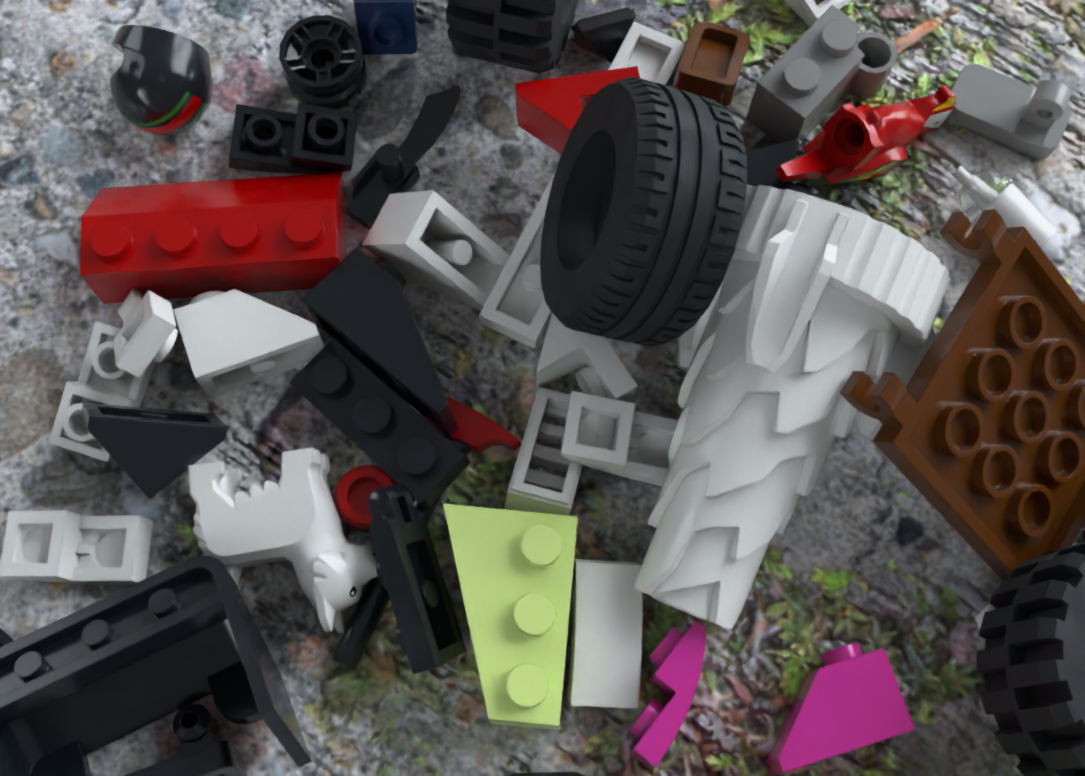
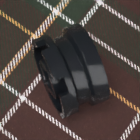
[279,15,367,109]

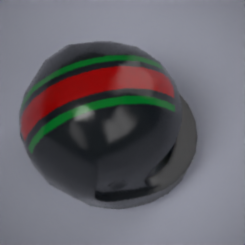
[110,25,213,135]

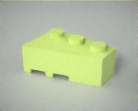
[443,503,578,731]

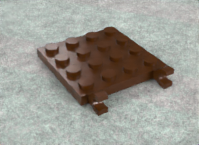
[840,209,1085,581]

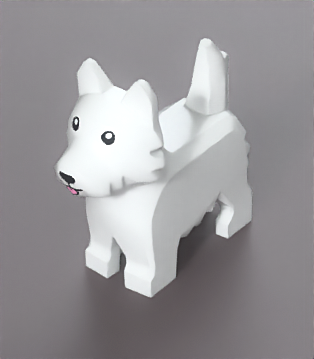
[188,448,378,633]

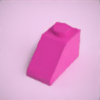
[766,642,915,775]

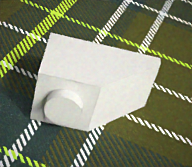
[362,190,510,311]
[173,289,325,398]

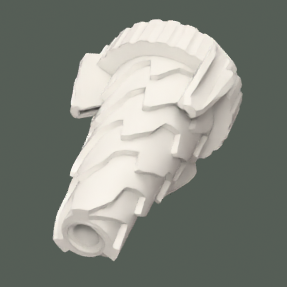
[633,184,950,630]

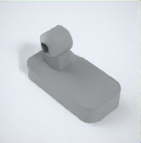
[947,64,1072,160]

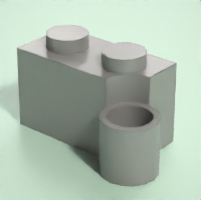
[746,5,897,143]

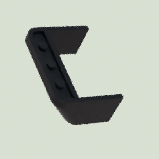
[0,556,312,776]

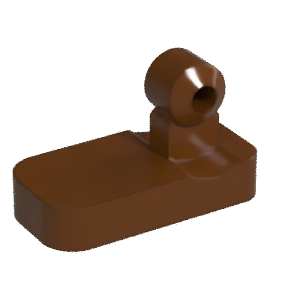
[673,22,749,106]

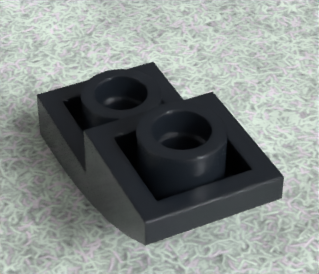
[229,103,358,174]

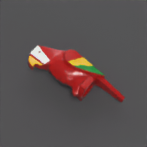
[775,85,956,185]

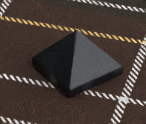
[569,7,636,63]

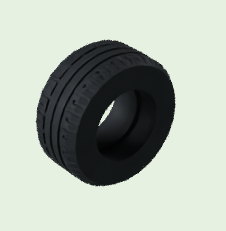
[540,77,747,347]

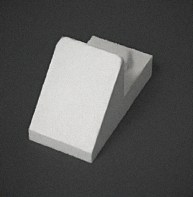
[535,313,638,403]

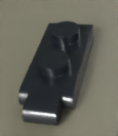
[368,484,467,674]

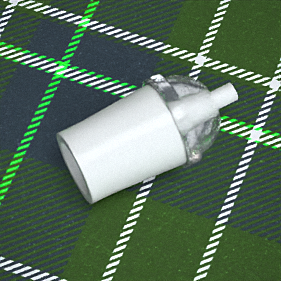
[952,166,1058,246]

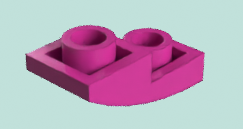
[628,620,706,769]

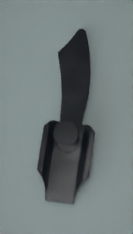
[346,86,461,229]

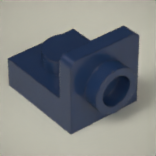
[354,0,418,55]

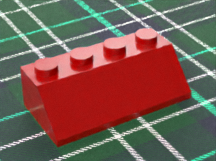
[80,172,347,304]

